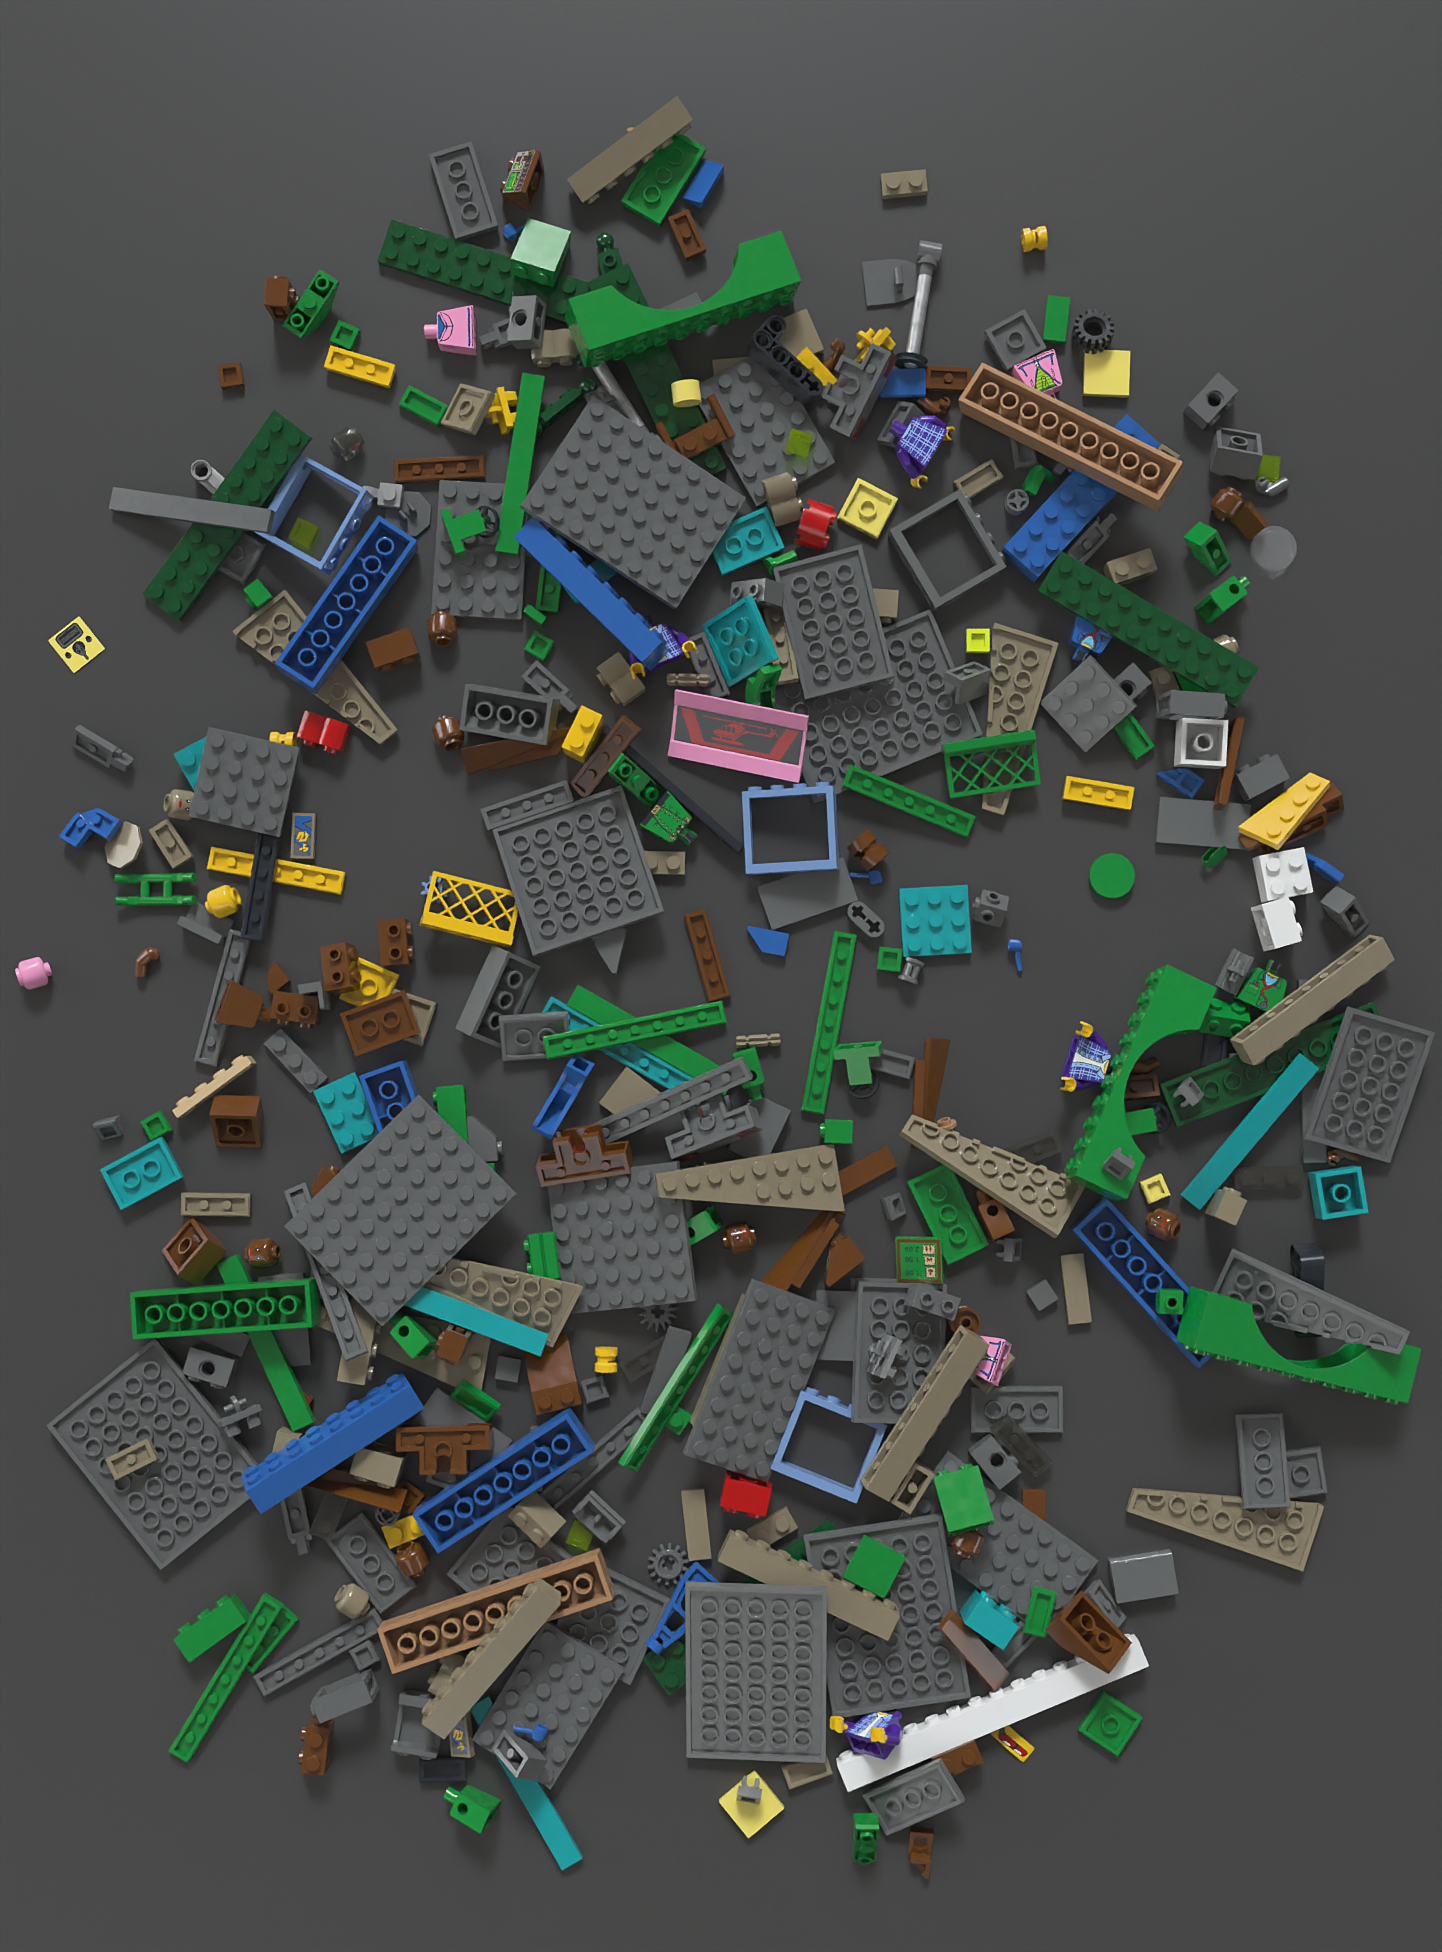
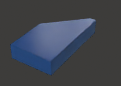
[1156,767,1205,799]
[1305,852,1344,883]
[747,926,789,956]

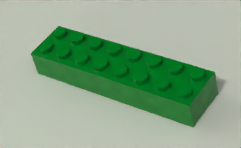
[130,1278,321,1339]

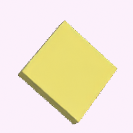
[1083,350,1130,398]
[837,478,898,540]
[719,1770,784,1838]

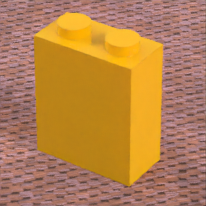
[562,706,606,764]

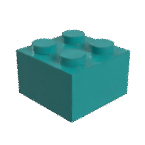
[1308,1166,1369,1220]
[959,1589,1019,1650]

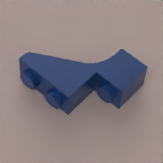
[531,1054,594,1140]

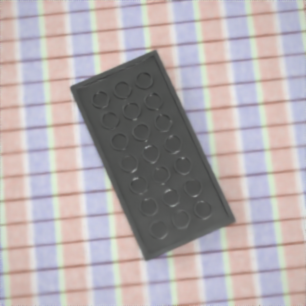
[683,1279,835,1483]
[897,1450,1098,1622]

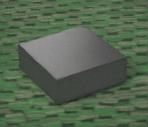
[1026,1279,1058,1311]
[495,1355,522,1382]
[580,1374,609,1404]
[349,1638,381,1672]

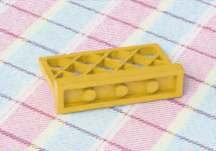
[419,871,518,948]

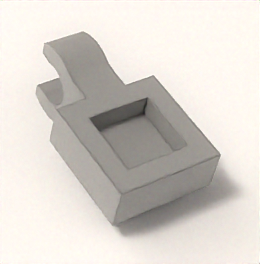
[362,482,404,509]

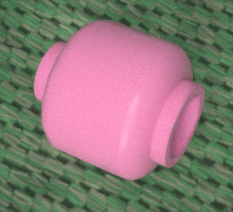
[15,957,52,990]

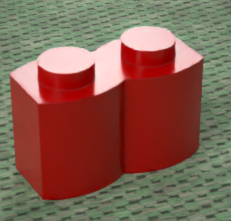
[297,711,351,754]

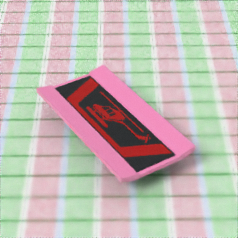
[668,689,809,783]

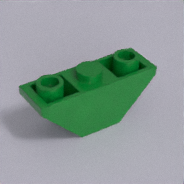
[282,269,339,339]
[608,753,664,808]
[852,1813,879,1864]

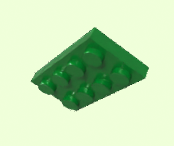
[621,132,706,227]
[907,1164,989,1265]

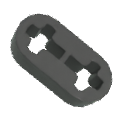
[847,901,885,938]

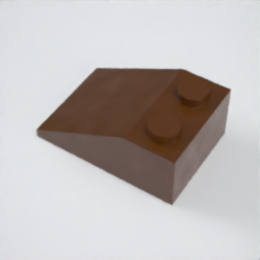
[524,1333,583,1415]
[1045,1590,1132,1674]

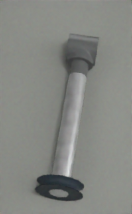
[895,240,942,370]
[575,354,663,442]

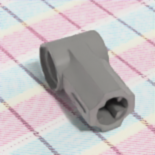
[191,460,225,494]

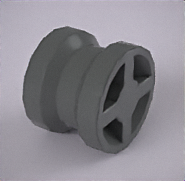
[1004,489,1029,516]

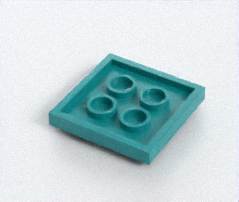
[702,595,779,687]
[899,885,972,957]

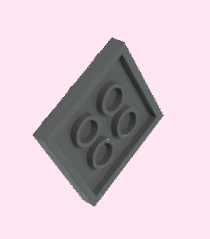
[1040,655,1137,752]

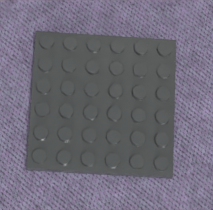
[492,785,665,957]
[547,1161,698,1314]

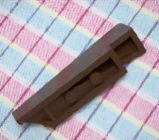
[461,727,570,775]
[1239,780,1345,855]
[910,1037,950,1148]
[761,1210,845,1291]
[305,1468,407,1513]

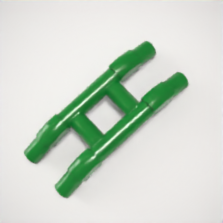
[114,873,197,906]

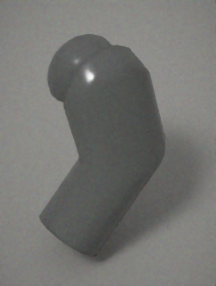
[1255,477,1290,496]

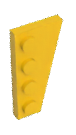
[1239,773,1330,850]

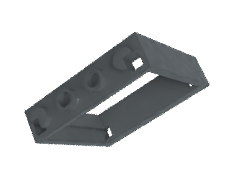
[888,489,1007,612]

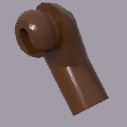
[822,338,846,372]

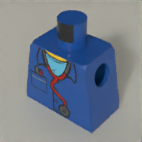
[1068,615,1112,664]

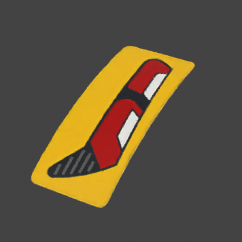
[991,1725,1035,1762]

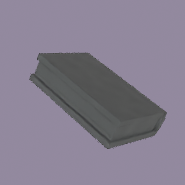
[726,1098,791,1158]
[1108,1549,1179,1604]

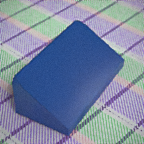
[682,160,724,210]
[880,368,926,398]

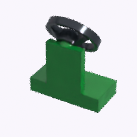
[440,506,500,559]
[833,1041,883,1099]
[1124,1102,1171,1135]

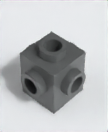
[972,889,1009,928]

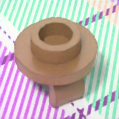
[937,1117,957,1132]

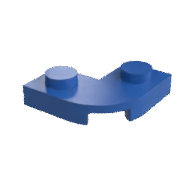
[59,808,123,850]

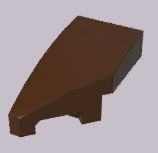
[390,1481,427,1514]
[907,1827,934,1879]

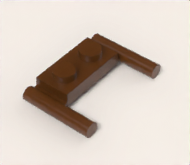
[654,394,735,459]

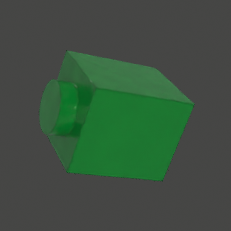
[819,1119,853,1144]

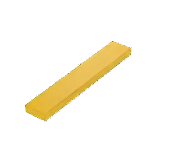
[207,847,346,895]

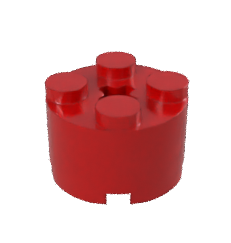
[794,499,837,551]

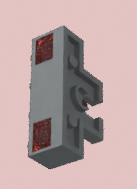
[821,343,898,442]
[665,1092,763,1163]

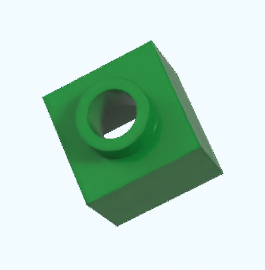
[243,578,274,609]
[1156,1288,1183,1314]

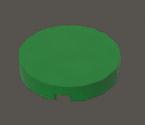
[1088,853,1135,899]

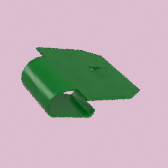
[1202,845,1228,868]

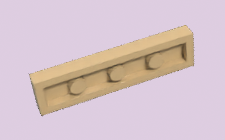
[172,1055,256,1118]

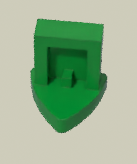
[1021,465,1056,496]
[762,550,798,581]

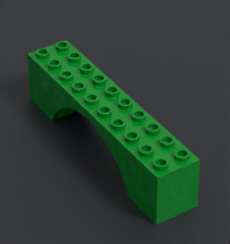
[565,231,801,368]
[1065,964,1217,1201]
[1176,1286,1421,1405]

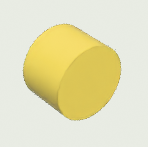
[671,379,702,407]

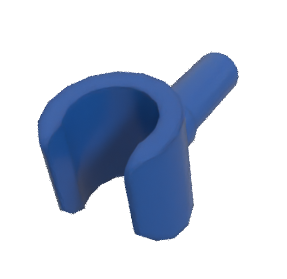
[503,223,525,241]
[850,870,882,884]
[1008,939,1023,971]
[513,1723,548,1741]

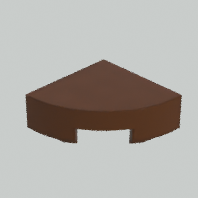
[267,962,291,994]

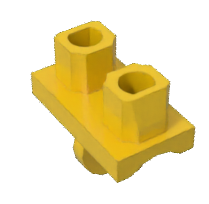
[854,327,896,364]
[485,387,517,435]

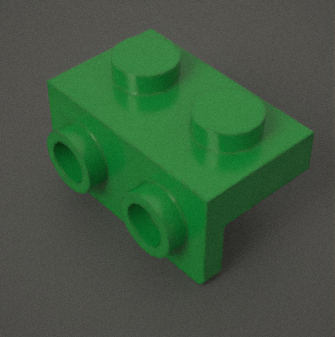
[1199,999,1250,1038]

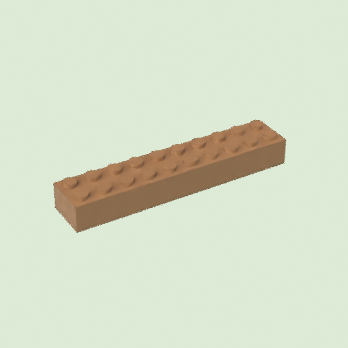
[958,363,1183,512]
[377,1548,615,1674]

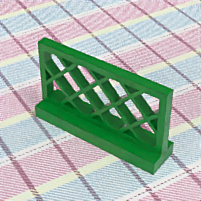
[941,730,1041,798]

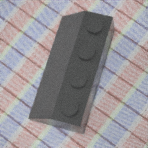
[459,684,560,745]
[455,945,541,1048]

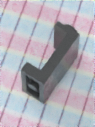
[391,1688,441,1760]

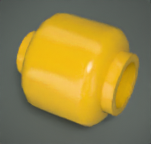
[205,885,241,918]

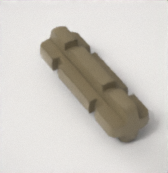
[666,673,711,687]
[736,1033,781,1048]

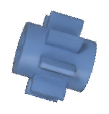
[421,876,449,904]

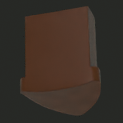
[1230,501,1268,540]

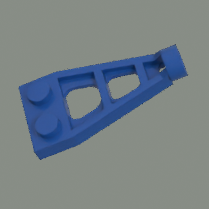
[645,1561,720,1656]

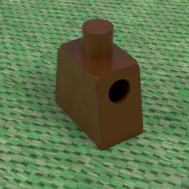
[214,979,271,1028]
[975,1190,1015,1243]

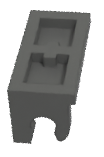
[570,1490,626,1544]

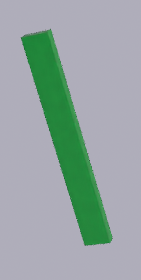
[495,373,545,556]
[801,931,857,1115]
[567,985,728,1095]
[543,1001,727,1060]
[216,1254,316,1432]
[618,1303,734,1472]
[168,1593,284,1763]

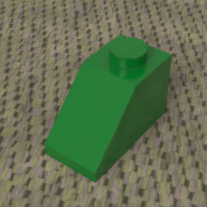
[1183,522,1232,576]

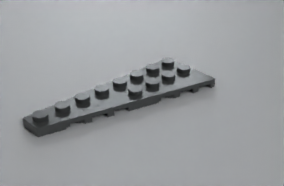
[1213,1248,1410,1354]

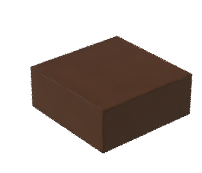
[217,362,245,390]

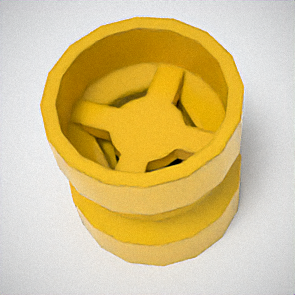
[1021,226,1048,252]
[269,732,297,747]
[595,1347,618,1373]

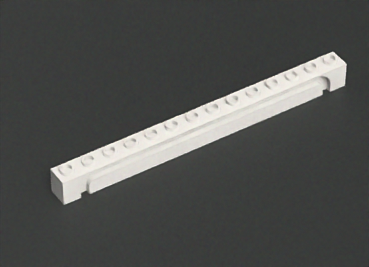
[836,1634,1149,1792]

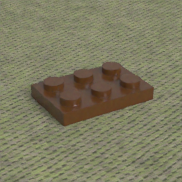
[340,990,421,1057]

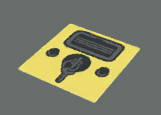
[48,616,105,673]

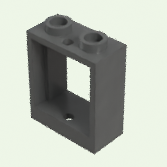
[1155,690,1227,720]
[310,1667,380,1723]

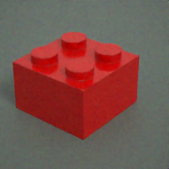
[720,1470,772,1518]

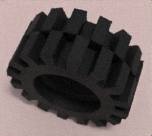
[1071,309,1115,354]

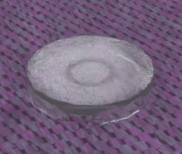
[1250,526,1297,572]

